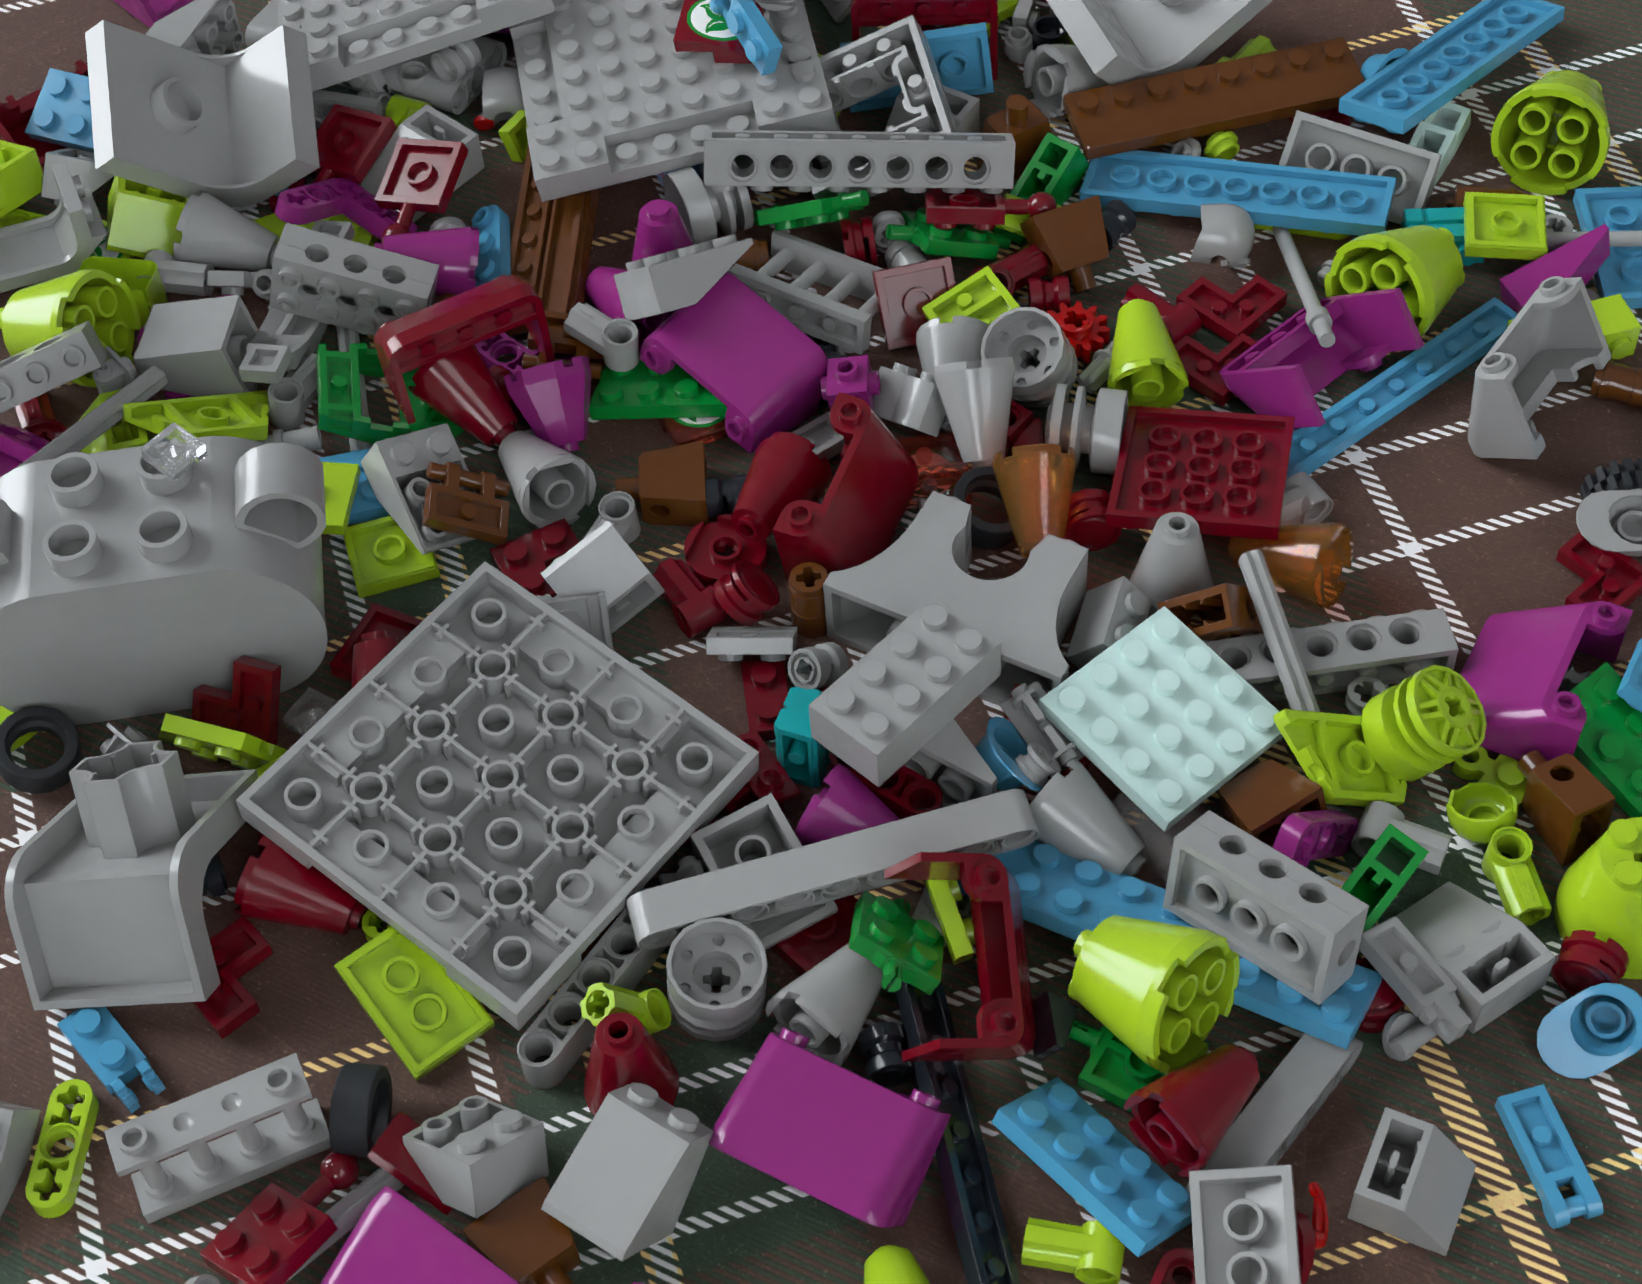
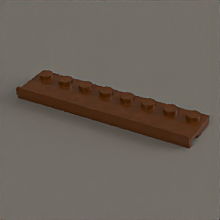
[1063,37,1365,160]
[504,144,600,336]

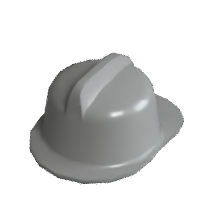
[1576,488,1642,556]

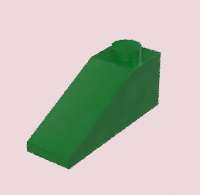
[990,132,1089,247]
[1341,823,1429,933]

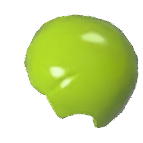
[1446,781,1518,844]

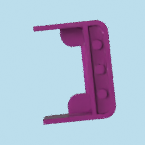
[1220,288,1424,430]

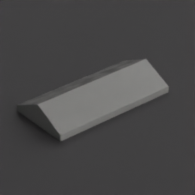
[1279,110,1442,224]
[1189,1165,1301,1284]

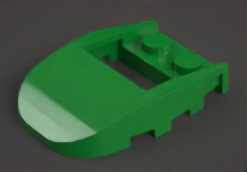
[315,343,464,445]

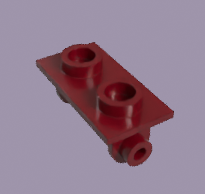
[737,730,801,813]

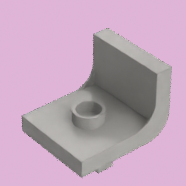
[1046,0,1273,85]
[85,20,320,207]
[4,740,259,1011]

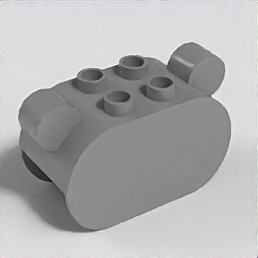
[0,436,328,725]

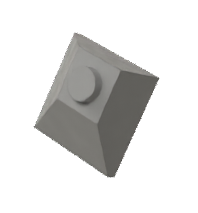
[41,147,115,206]

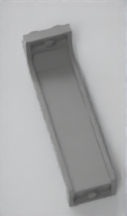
[0,162,107,293]

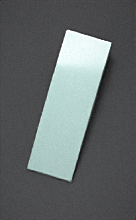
[1409,102,1471,186]

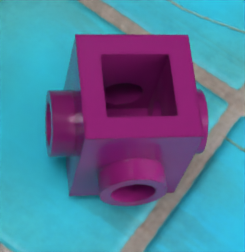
[821,355,881,411]

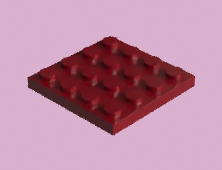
[1106,405,1295,540]

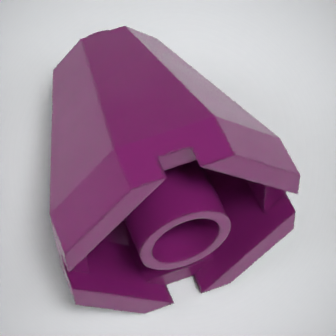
[504,356,591,452]

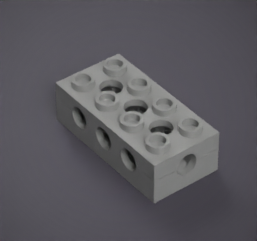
[269,223,439,336]
[1163,810,1369,1005]

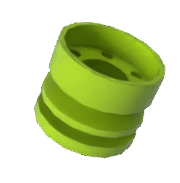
[1361,665,1486,782]

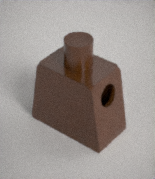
[977,94,1052,180]
[1020,195,1109,294]
[615,441,709,527]
[1157,583,1262,641]
[1517,750,1616,867]
[1218,759,1327,848]
[462,1176,581,1284]

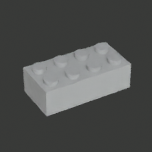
[809,595,1001,787]

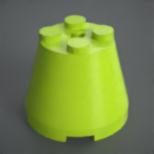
[1491,70,1611,196]
[1325,225,1465,353]
[0,269,141,387]
[1554,817,1642,979]
[1068,914,1240,1074]

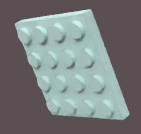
[1038,606,1283,832]

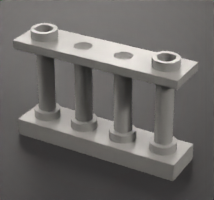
[728,230,883,355]
[104,1053,332,1224]

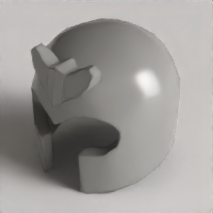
[1190,203,1255,268]

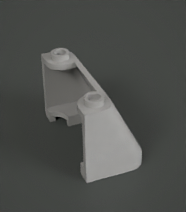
[1467,276,1612,460]

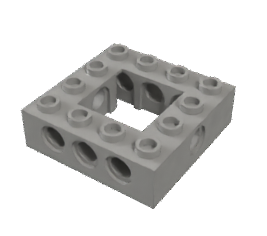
[809,15,958,200]

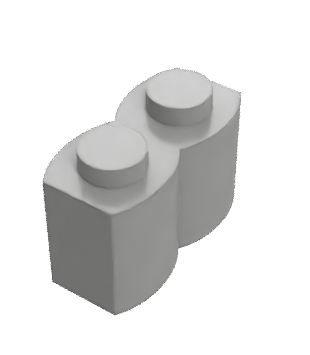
[874,362,946,437]

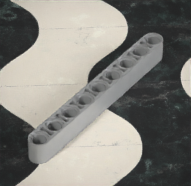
[626,789,1040,950]

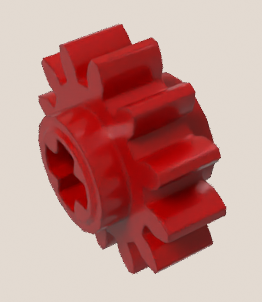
[1046,301,1110,363]

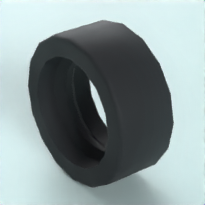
[950,466,1030,549]
[0,706,81,794]
[329,1062,392,1158]

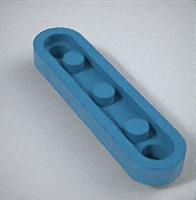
[472,205,511,288]

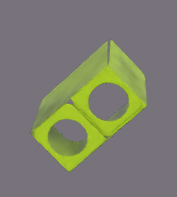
[78,256,169,328]

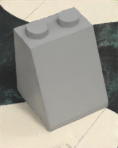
[134,295,259,397]
[541,1082,714,1261]

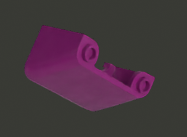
[639,272,828,454]
[709,1027,951,1228]
[320,1186,519,1284]

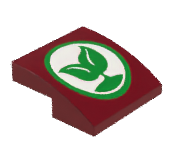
[673,0,765,64]

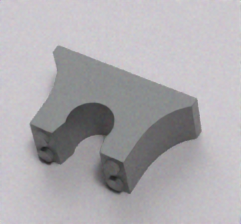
[823,491,1088,706]

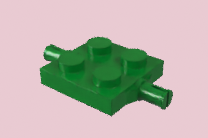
[753,190,869,231]
[886,208,1011,260]
[849,890,944,996]
[1068,1018,1210,1113]

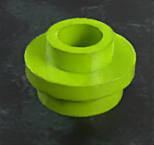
[1203,131,1240,160]

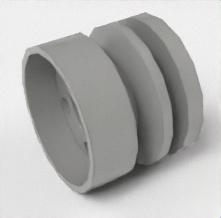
[663,160,754,245]
[981,307,1078,409]
[1044,383,1128,475]
[666,917,768,1042]

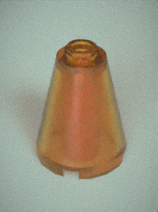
[992,444,1077,558]
[1228,522,1354,608]

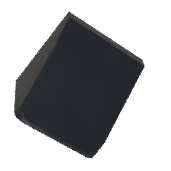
[1032,991,1078,1061]

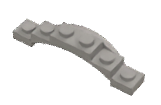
[238,220,355,384]

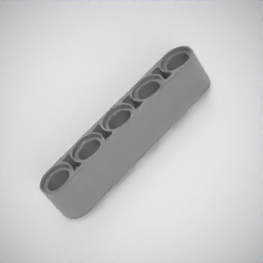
[517,889,666,1089]
[1186,1033,1363,1194]

